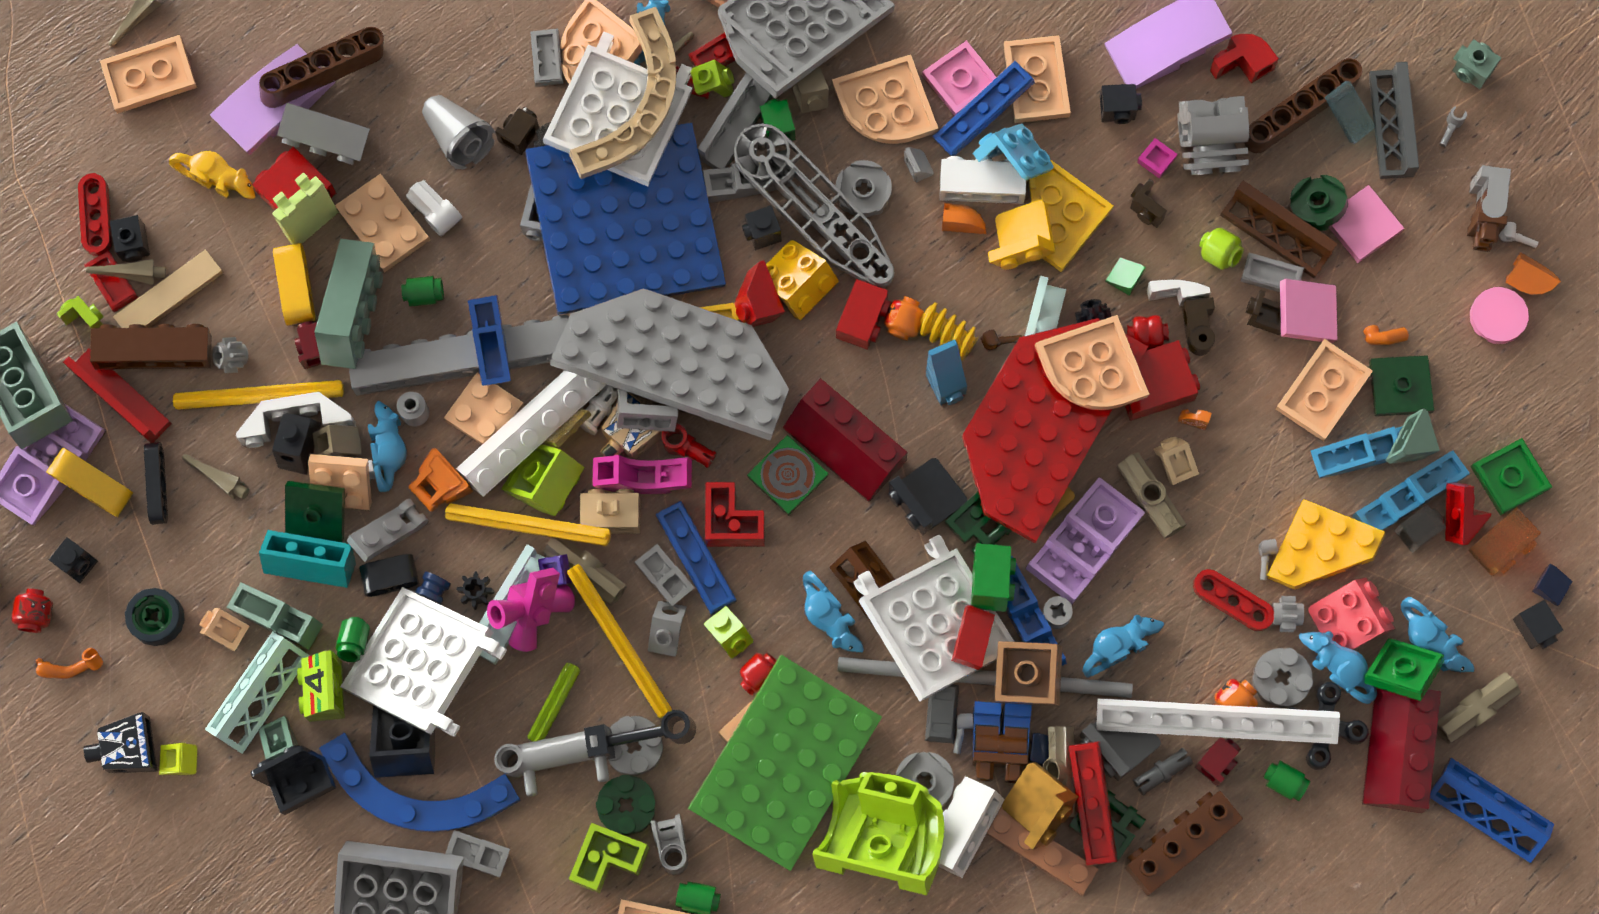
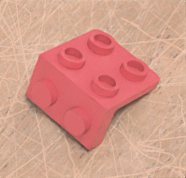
[1308,578,1395,650]

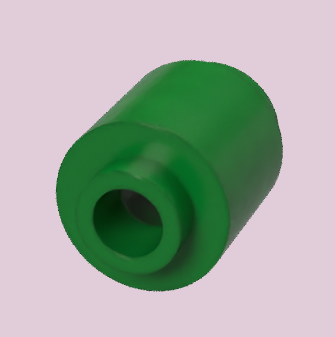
[401,276,444,307]
[335,617,370,662]
[1263,760,1310,801]
[675,881,721,914]

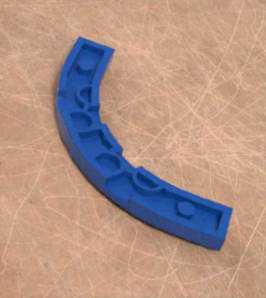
[319,733,521,832]

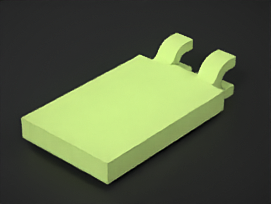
[272,172,339,244]

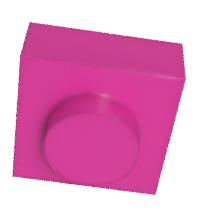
[1137,138,1177,179]

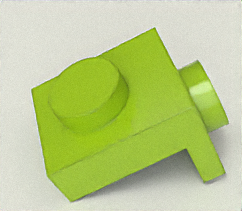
[691,59,734,98]
[57,296,104,328]
[703,606,754,659]

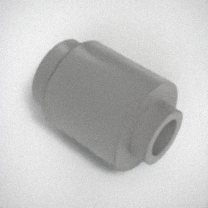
[397,392,429,427]

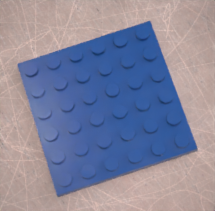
[525,123,726,315]

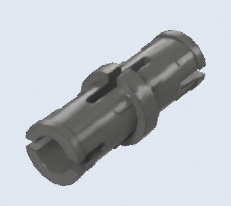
[1133,748,1193,796]

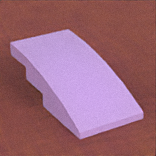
[1105,0,1232,89]
[210,44,335,155]
[0,403,106,525]
[1026,477,1145,605]

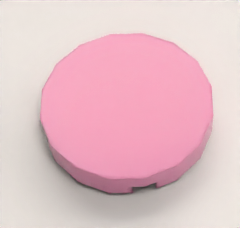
[1470,287,1529,344]

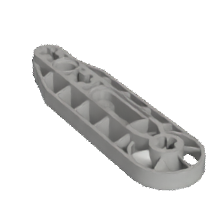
[733,123,895,288]

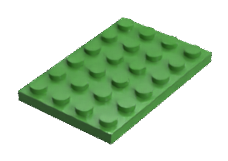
[688,655,882,871]

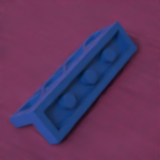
[1430,758,1554,863]

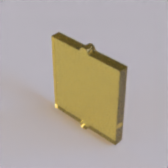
[543,408,592,448]

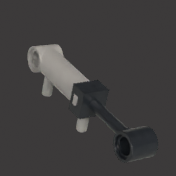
[494,710,696,797]

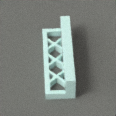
[1025,276,1066,336]
[479,544,545,665]
[205,631,310,754]

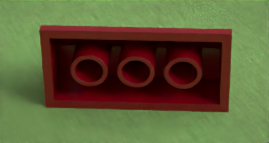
[783,378,908,502]
[1362,687,1441,814]

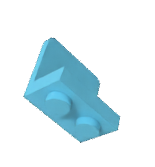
[972,123,1054,180]

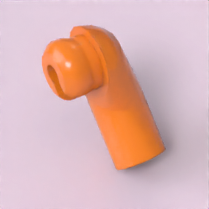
[1363,325,1409,345]

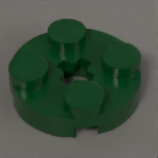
[1290,175,1348,231]
[596,774,656,835]

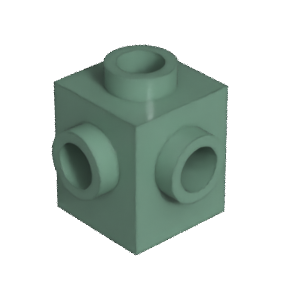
[1452,39,1501,89]

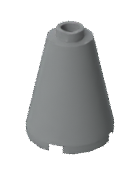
[422,95,495,170]

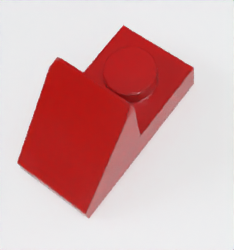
[1445,482,1491,545]

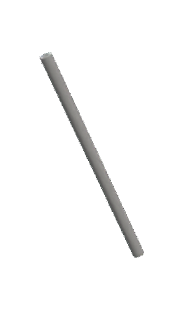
[838,657,1133,698]

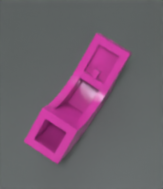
[593,455,692,494]

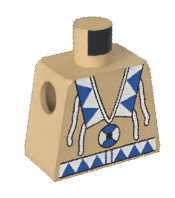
[600,392,662,460]

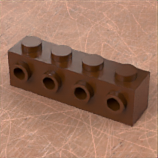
[90,324,212,370]
[1125,791,1243,896]

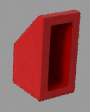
[734,260,785,327]

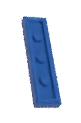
[933,61,1035,156]
[656,501,737,615]

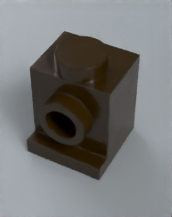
[495,107,540,155]

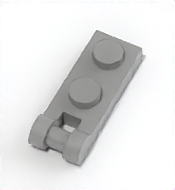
[347,498,429,562]

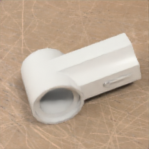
[406,180,462,237]

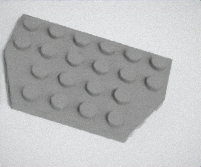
[718,0,895,99]

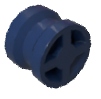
[415,572,451,605]

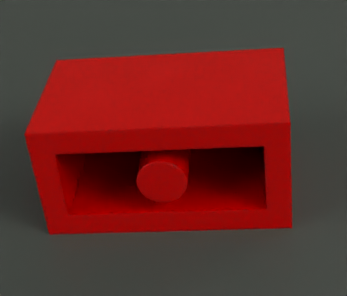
[836,279,891,350]

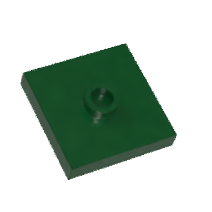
[1369,355,1434,416]
[285,481,345,542]

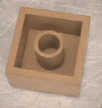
[995,641,1063,706]

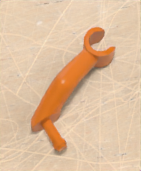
[36,648,103,679]

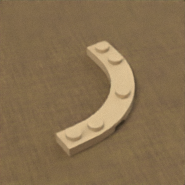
[569,7,676,179]

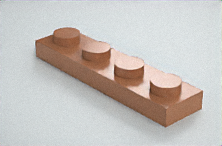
[986,807,1099,895]

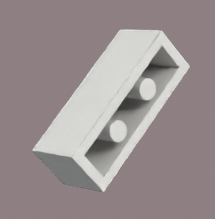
[939,156,1026,204]
[938,776,1005,878]

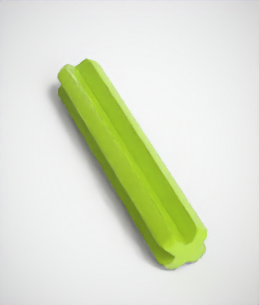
[527,662,580,742]

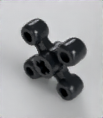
[1287,682,1369,770]

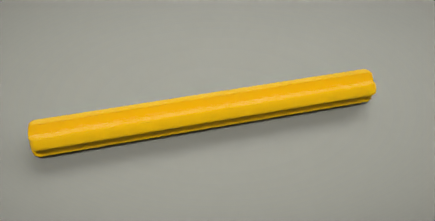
[173,380,344,410]
[445,503,611,546]
[567,564,672,718]

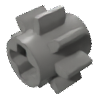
[212,337,248,373]
[1272,596,1304,632]

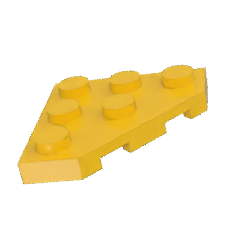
[1028,159,1114,273]
[1267,499,1385,590]

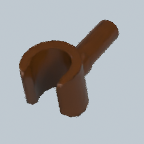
[980,329,1022,350]

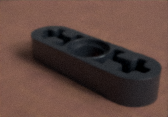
[144,442,168,525]

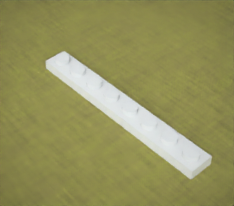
[1096,698,1340,744]

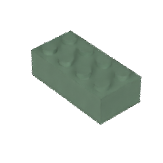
[314,239,383,369]
[0,322,73,449]

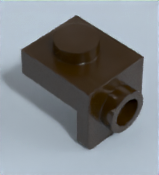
[1130,179,1167,228]
[1245,290,1281,335]

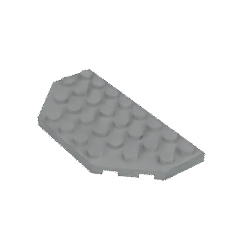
[550,288,789,441]

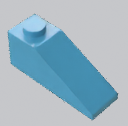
[926,339,967,405]

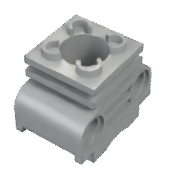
[1177,96,1249,175]

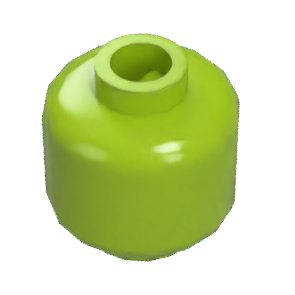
[1199,228,1244,270]

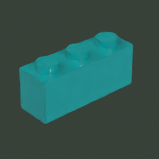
[259,530,356,588]

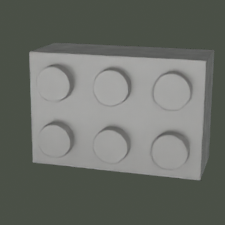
[277,103,370,165]

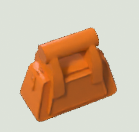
[408,448,473,512]

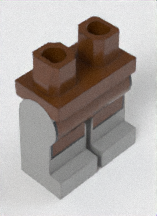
[1467,165,1511,252]

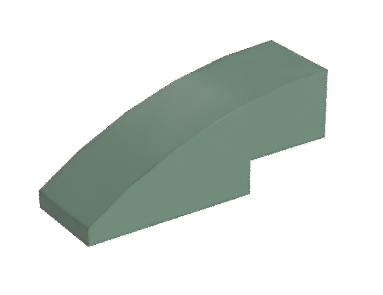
[226,582,323,650]

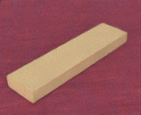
[113,249,224,328]

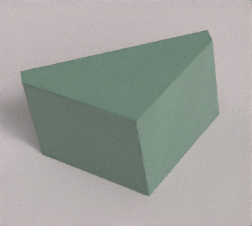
[1386,408,1440,464]
[259,716,298,760]

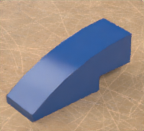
[468,295,511,386]

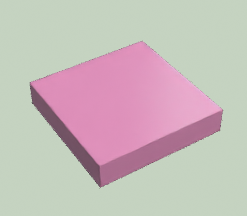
[922,40,997,116]
[1329,185,1404,263]
[1280,279,1337,343]

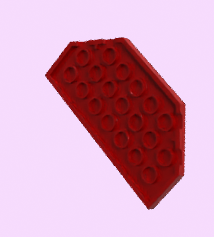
[962,318,1148,543]

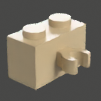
[580,489,641,534]

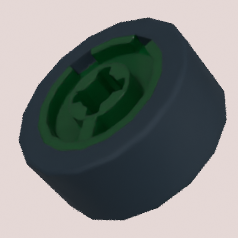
[125,588,185,646]

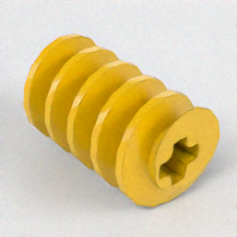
[920,302,979,361]

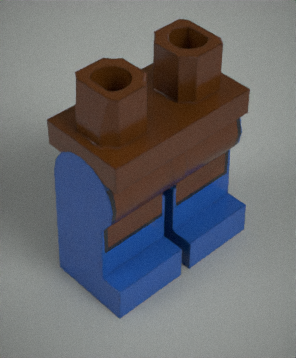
[972,701,1032,784]

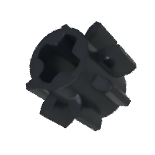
[1075,299,1112,323]
[456,571,494,610]

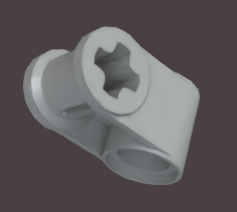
[651,814,688,875]

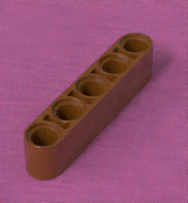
[259,27,384,108]
[1244,58,1363,153]

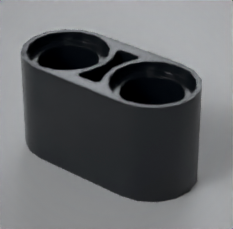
[359,554,419,597]

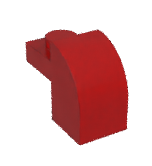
[1210,34,1279,84]

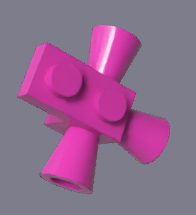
[487,568,575,652]

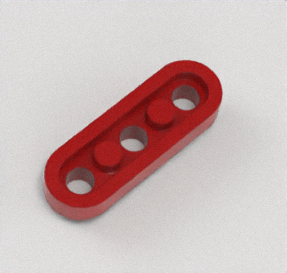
[78,173,112,256]
[1193,569,1274,631]

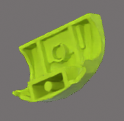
[812,772,944,896]

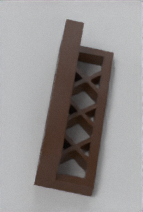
[1220,180,1338,278]
[829,541,895,623]

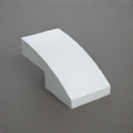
[1147,280,1211,306]

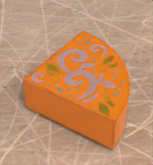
[1178,409,1212,430]

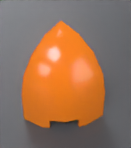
[942,203,987,234]
[1505,252,1561,295]

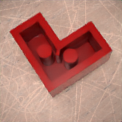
[705,482,765,547]

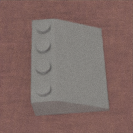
[334,841,464,914]

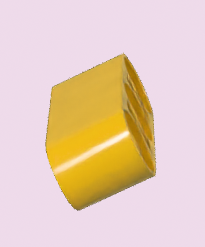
[273,243,316,326]
[46,448,133,517]

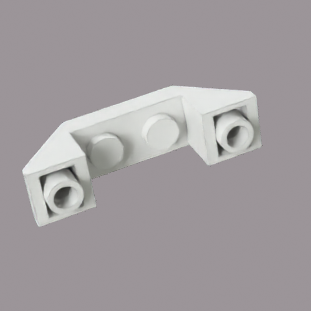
[236,392,356,448]

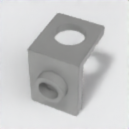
[648,601,687,657]

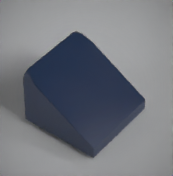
[1532,563,1573,606]
[1028,733,1049,766]

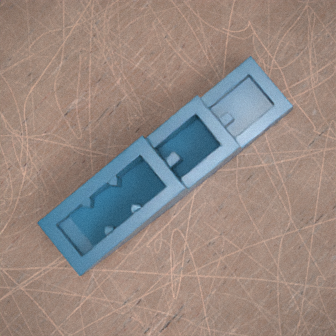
[1310,426,1402,479]
[1352,450,1470,531]

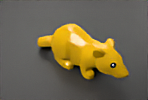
[169,151,256,199]

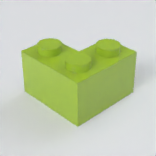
[569,823,650,894]

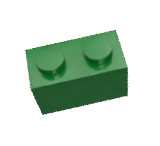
[971,543,1016,612]

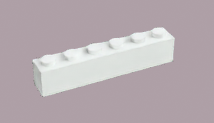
[456,370,607,497]

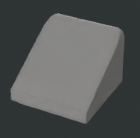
[904,147,934,182]

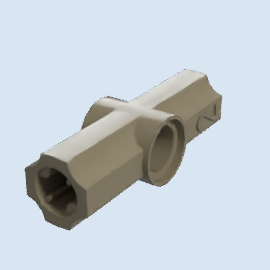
[1117,452,1186,539]
[543,537,627,606]
[1437,672,1521,744]
[1042,726,1075,817]

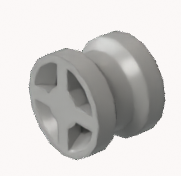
[1042,596,1073,629]

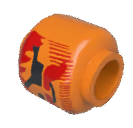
[884,296,924,341]
[1214,679,1258,707]

